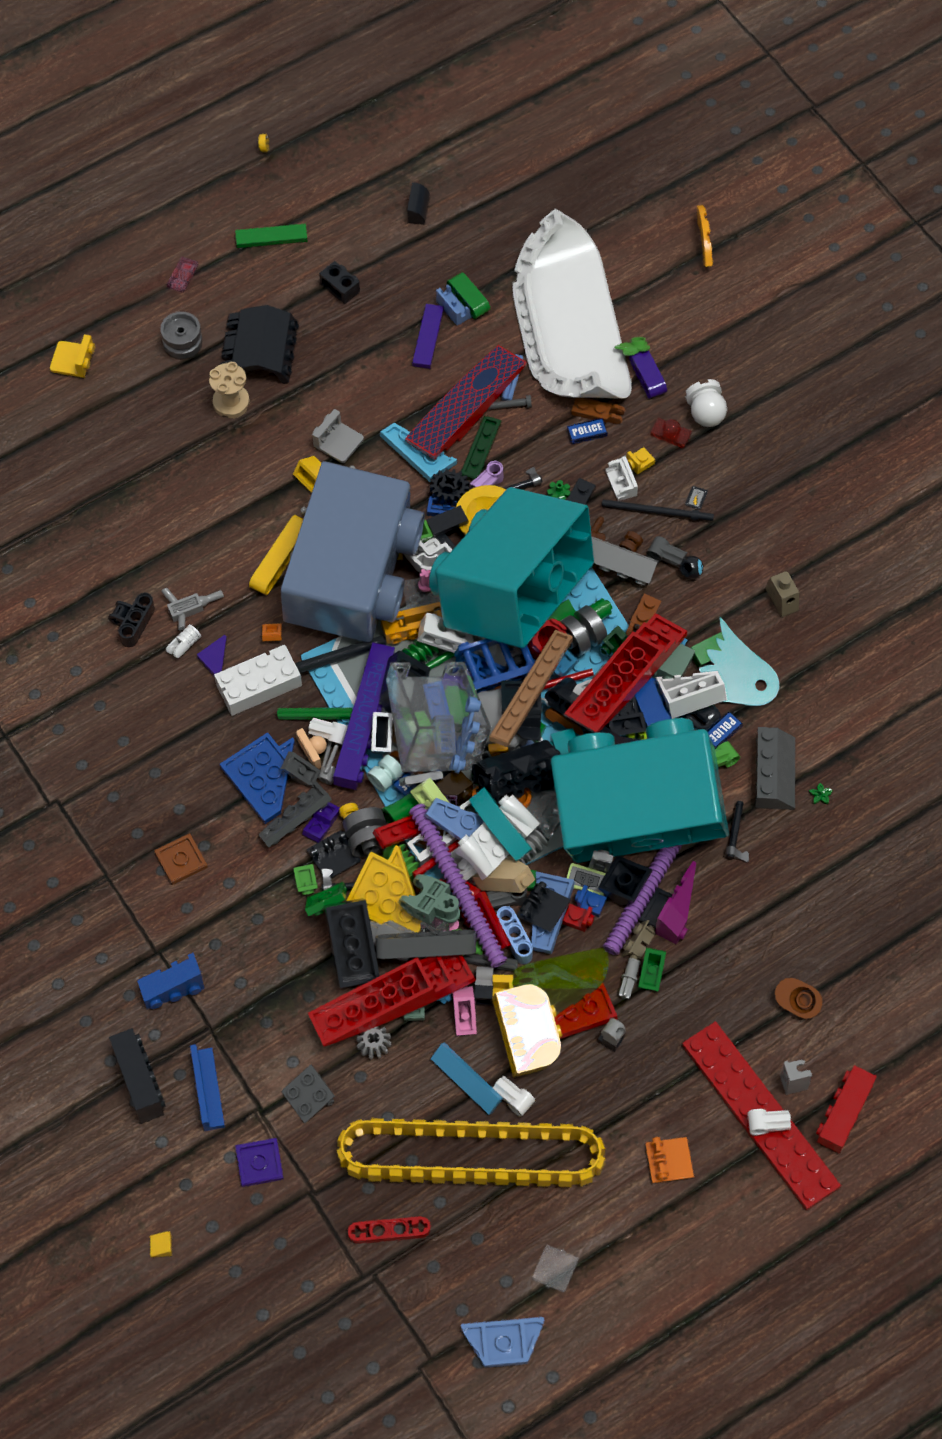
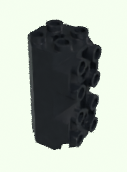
[472,740,561,803]

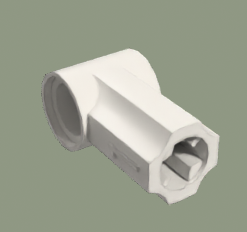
[309,718,348,745]
[493,1076,535,1117]
[748,1109,791,1135]

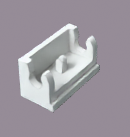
[606,456,638,501]

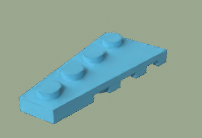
[380,423,457,482]

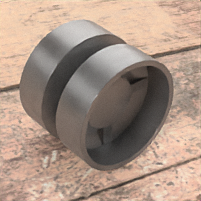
[560,605,608,657]
[343,807,386,858]

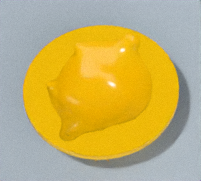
[456,485,506,535]

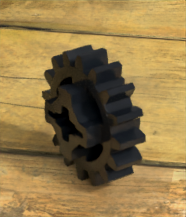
[429,468,470,505]

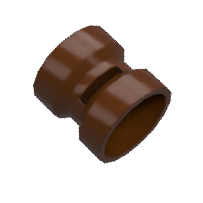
[618,531,643,552]

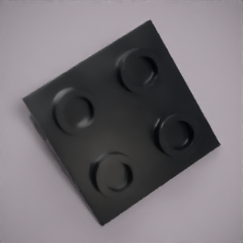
[307,830,361,878]
[517,881,571,933]

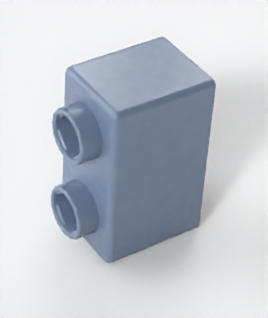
[281,461,425,642]

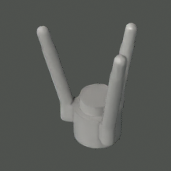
[318,741,338,785]

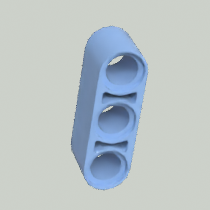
[497,906,533,964]

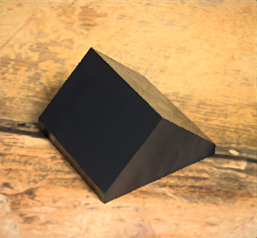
[598,855,652,906]

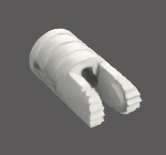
[166,624,201,658]

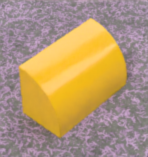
[293,456,321,493]

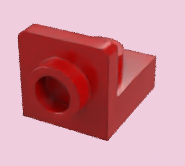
[562,904,595,932]

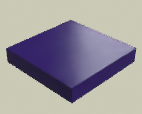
[235,1138,284,1187]

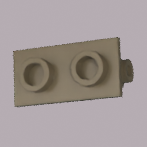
[621,920,655,960]

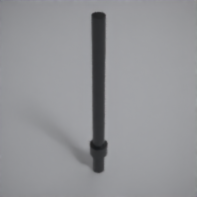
[602,499,714,521]

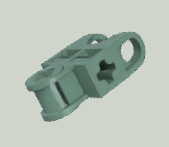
[398,874,460,925]

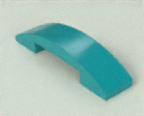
[469,787,532,861]

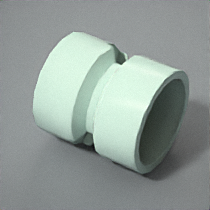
[367,755,404,792]

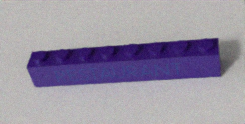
[333,642,395,790]

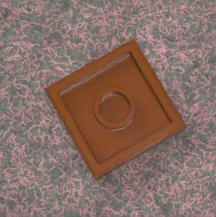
[154,833,208,885]

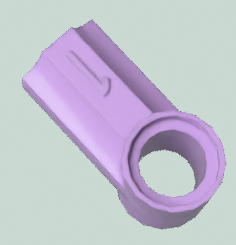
[470,461,504,489]

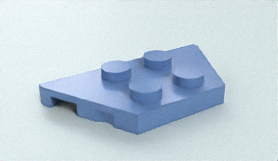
[461,1317,544,1368]

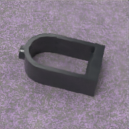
[380,650,431,720]

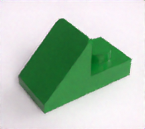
[638,947,667,991]

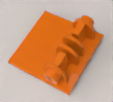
[645,1137,694,1183]

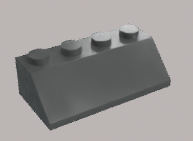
[755,727,795,810]

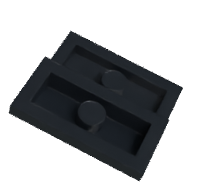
[606,696,647,736]

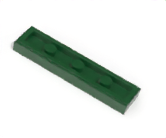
[461,415,502,481]

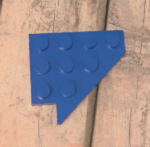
[220,732,295,824]

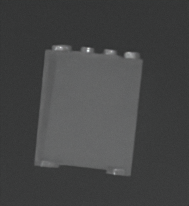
[386,662,491,772]

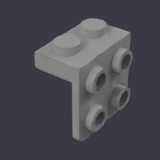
[312,409,364,463]

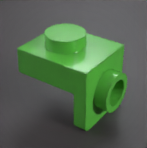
[293,864,318,895]

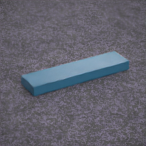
[431,1042,503,1114]

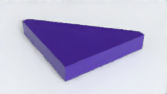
[197,635,227,677]

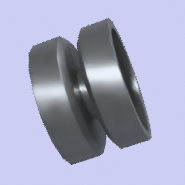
[160,312,203,359]

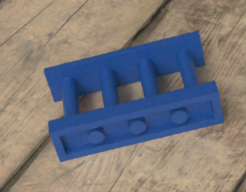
[454,639,536,696]

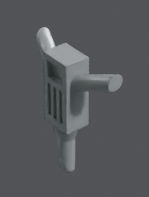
[161,588,224,631]

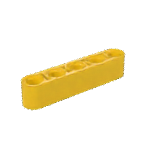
[249,515,303,595]

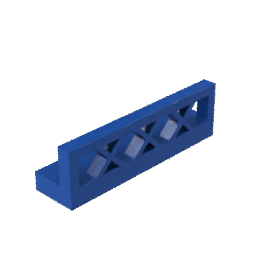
[190,1044,225,1131]

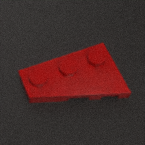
[458,891,511,951]
[554,983,618,1039]

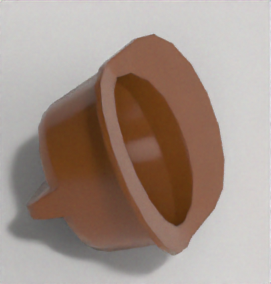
[775,978,823,1019]

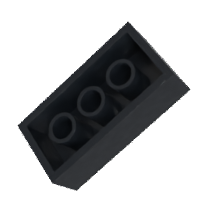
[324,898,380,988]
[109,1028,166,1124]

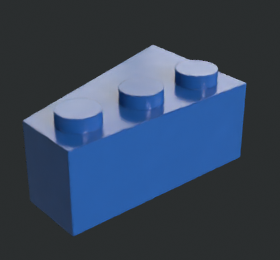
[137,953,205,1009]

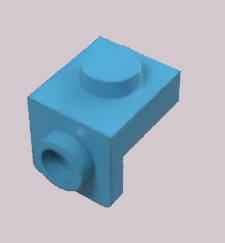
[553,649,579,677]

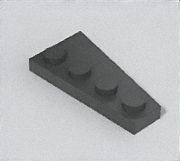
[259,781,332,847]

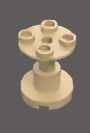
[209,362,250,418]

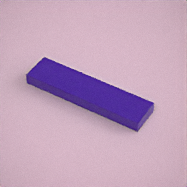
[412,304,444,369]

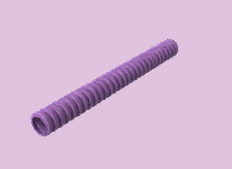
[409,804,507,968]
[603,845,682,955]

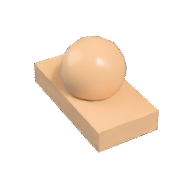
[296,728,327,769]

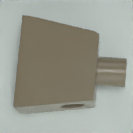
[765,571,799,618]

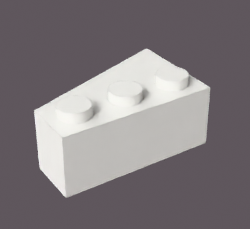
[656,671,727,719]

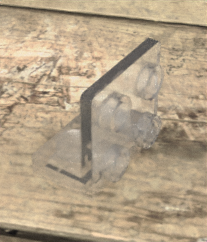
[526,790,560,841]

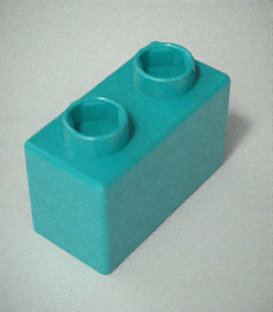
[429,487,594,648]
[551,718,729,863]

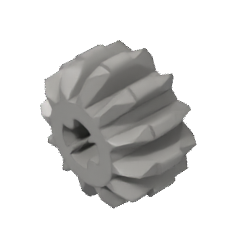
[356,1026,391,1059]

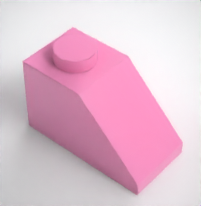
[453,986,477,1036]

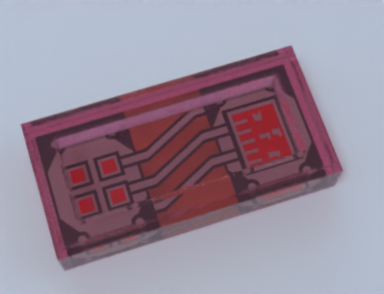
[167,257,199,293]

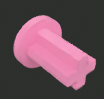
[418,569,431,592]

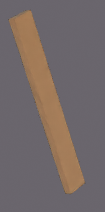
[489,630,573,748]

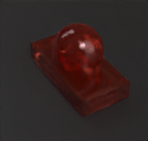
[651,418,692,448]

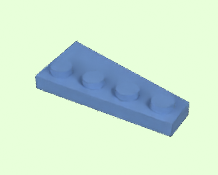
[424,798,484,841]
[531,872,575,954]

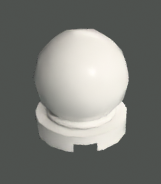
[685,379,727,427]

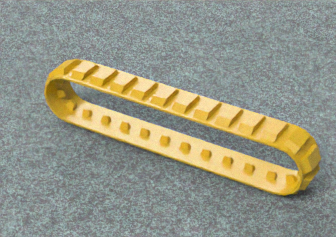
[337,1118,605,1187]

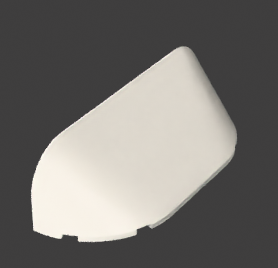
[513,209,632,399]

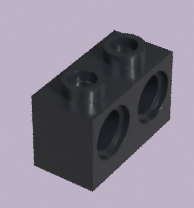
[319,261,360,304]

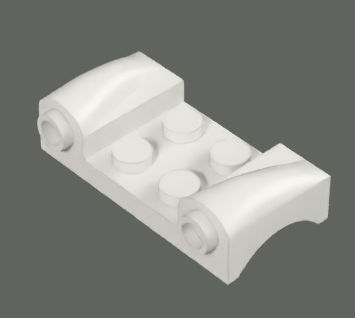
[454,794,540,880]

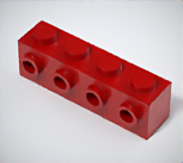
[816,1065,877,1154]

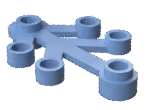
[450,696,481,773]

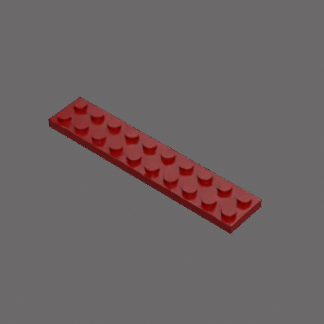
[682,1021,841,1211]

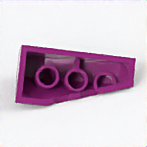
[655,861,696,945]

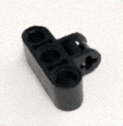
[108,592,155,647]

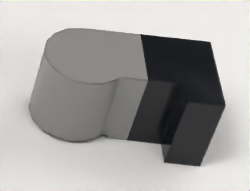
[474,966,493,1006]
[597,1018,626,1052]

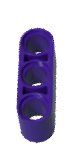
[629,350,667,398]

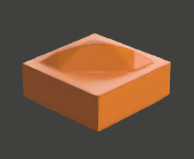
[262,623,282,641]

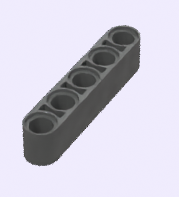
[376,930,476,959]

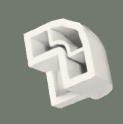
[404,537,452,573]

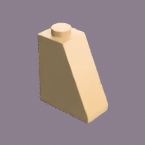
[471,855,535,893]

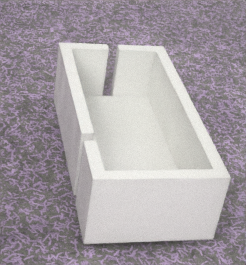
[214,645,302,716]

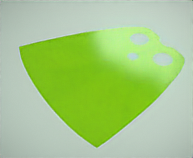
[512,947,609,989]

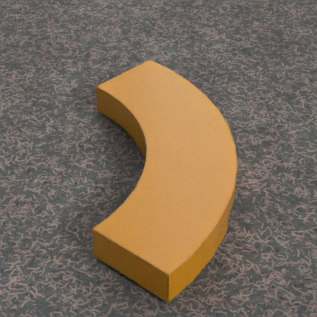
[697,205,713,267]

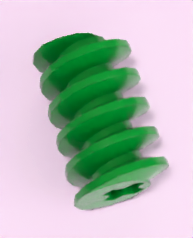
[402,640,444,663]

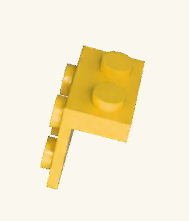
[50,334,95,378]

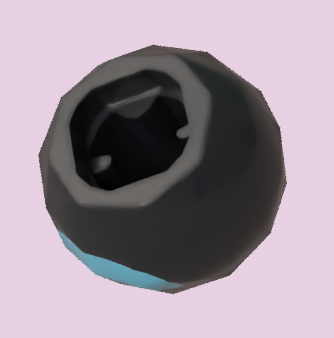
[680,556,704,580]

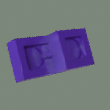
[302,802,340,843]

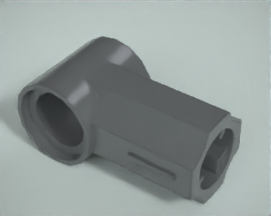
[646,536,687,568]
[487,888,527,909]

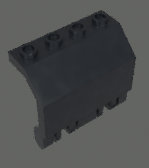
[220,305,299,384]

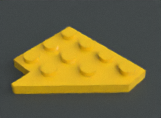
[346,845,425,932]

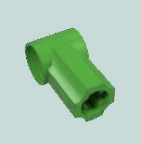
[715,741,740,767]

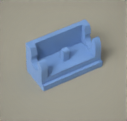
[436,285,472,326]

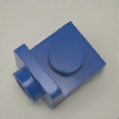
[575,885,607,917]

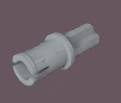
[618,958,641,999]

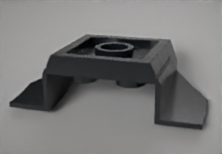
[501,680,542,741]

